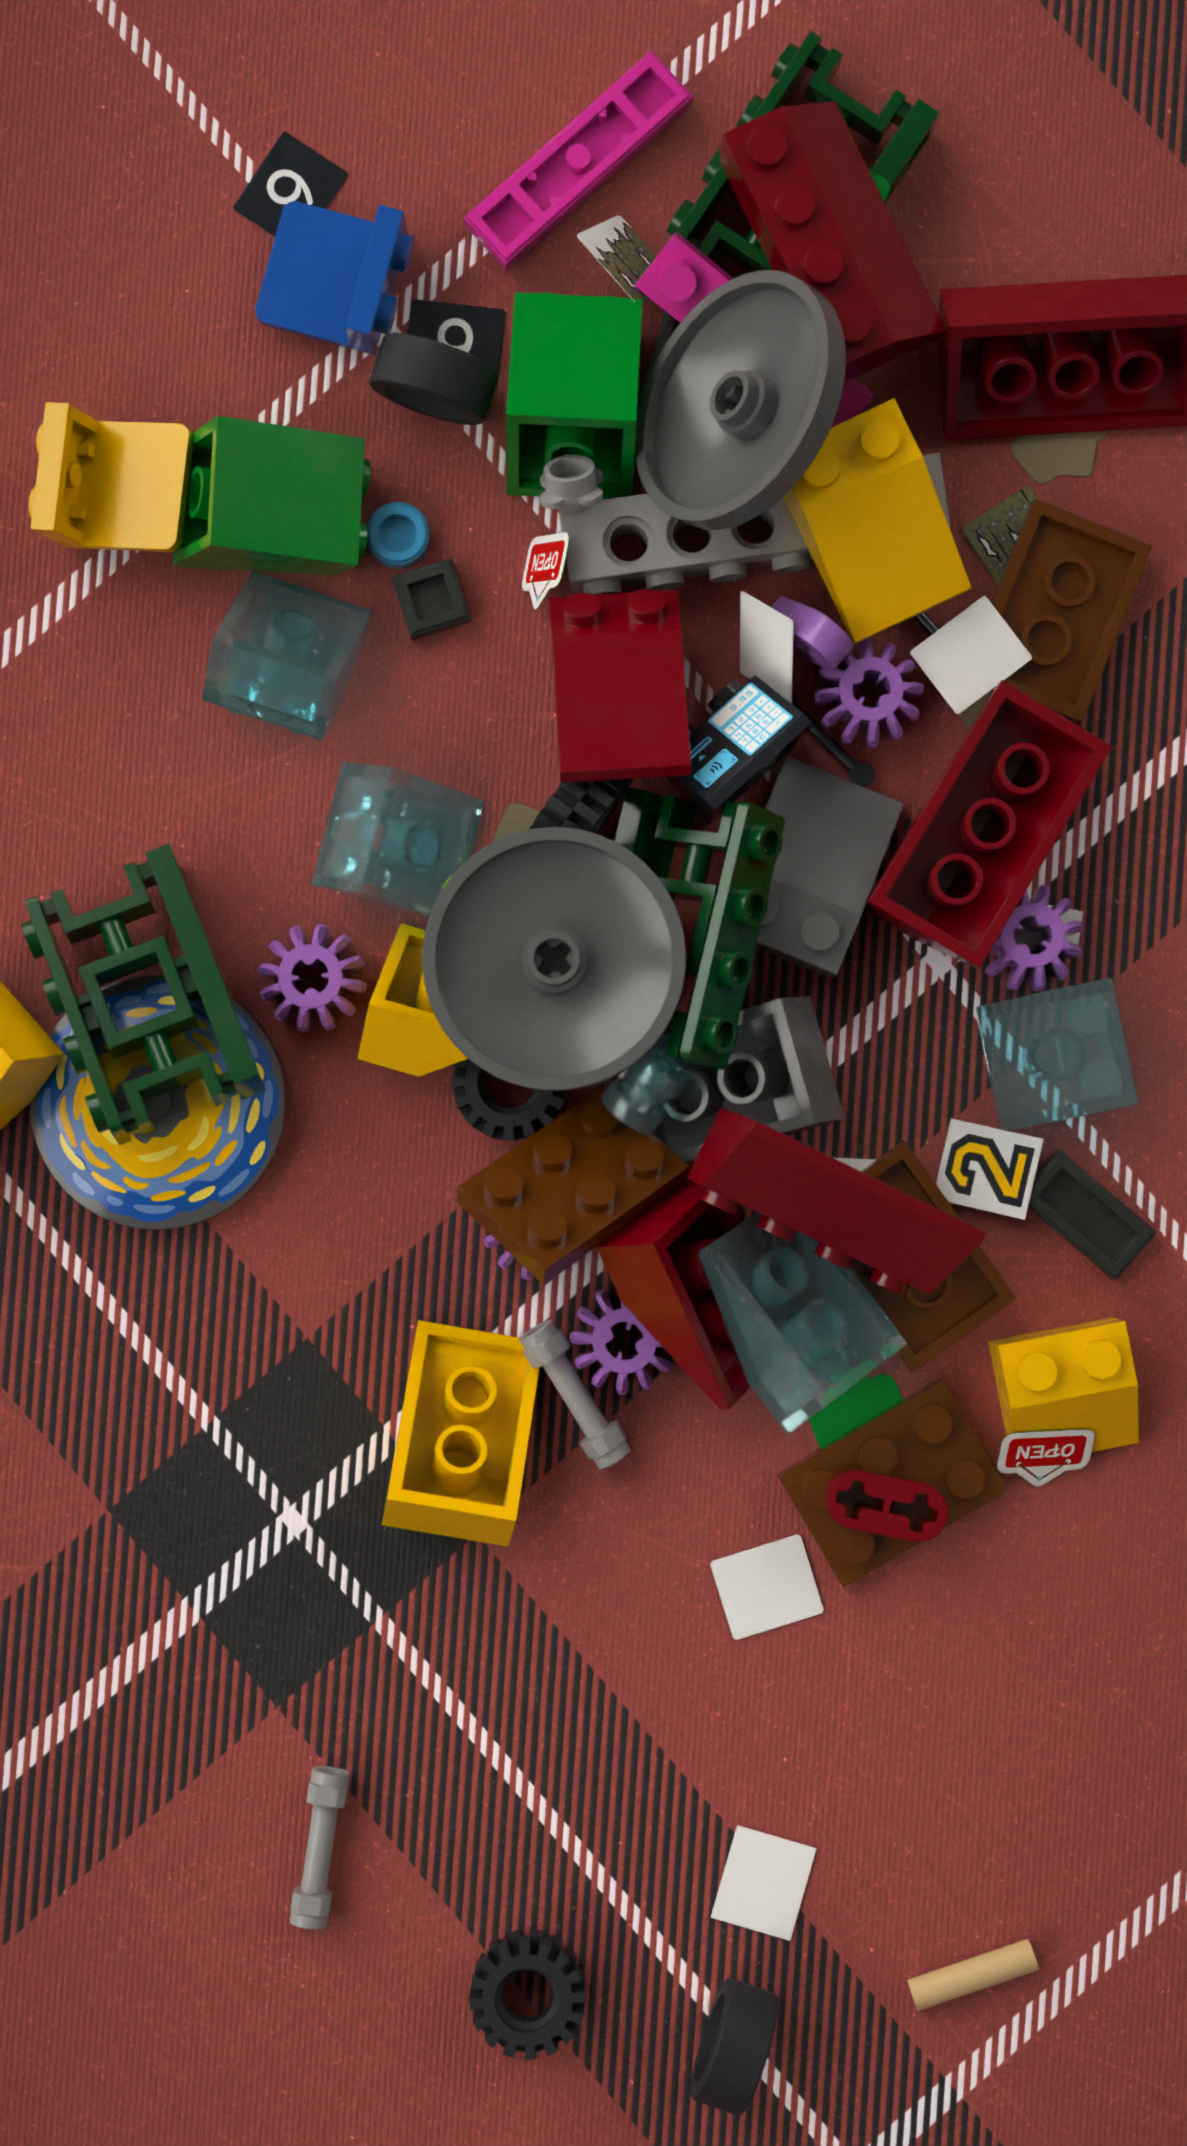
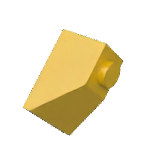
[357,923,468,1077]

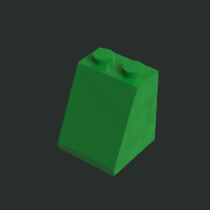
[506,292,642,500]
[173,415,371,576]

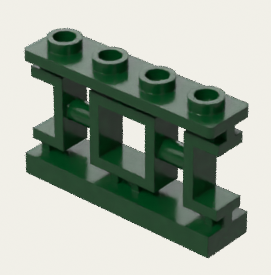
[666,31,940,272]
[615,788,785,1070]
[21,844,266,1145]

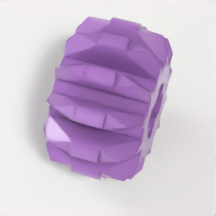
[814,639,924,749]
[985,884,1083,992]
[258,924,367,1032]
[570,1289,672,1395]

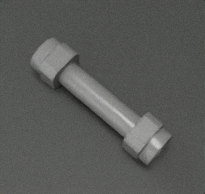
[519,1319,631,1469]
[289,1766,350,1930]

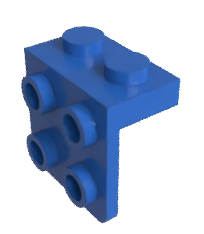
[255,201,415,355]

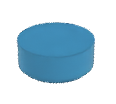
[367,502,430,569]

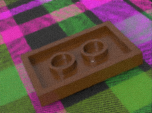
[991,499,1152,725]
[457,1087,689,1285]
[818,1141,1016,1373]
[777,1378,1008,1587]

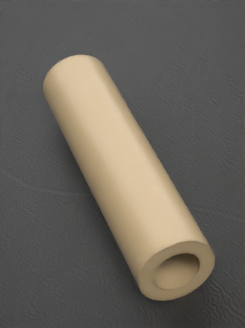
[907,1939,1039,2011]

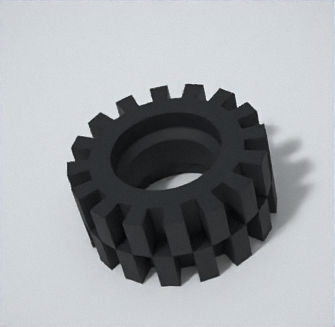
[529,778,634,834]
[452,1059,567,1140]
[469,1929,586,2060]

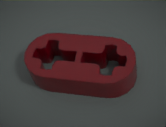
[824,1468,948,1542]

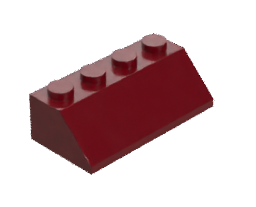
[719,101,947,382]
[938,275,1187,440]
[864,680,1113,969]
[687,1108,986,1297]

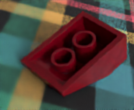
[549,589,691,783]
[596,1179,799,1410]

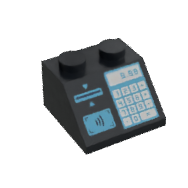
[666,675,812,825]

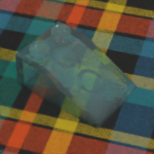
[698,1212,907,1435]

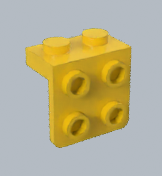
[29,402,193,552]

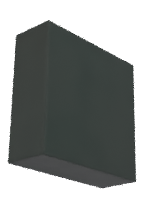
[391,558,471,641]

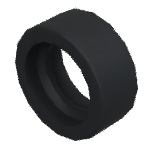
[369,333,498,425]
[690,1978,778,2116]

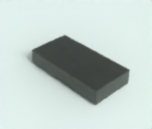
[1028,1150,1157,1281]

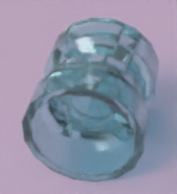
[601,1047,690,1134]

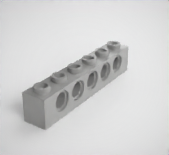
[559,453,951,595]

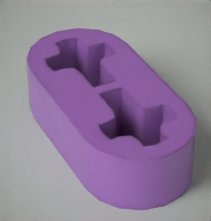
[771,596,854,671]

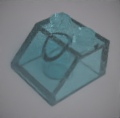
[202,571,372,741]
[312,761,484,917]
[975,978,1138,1131]

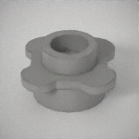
[539,455,603,512]

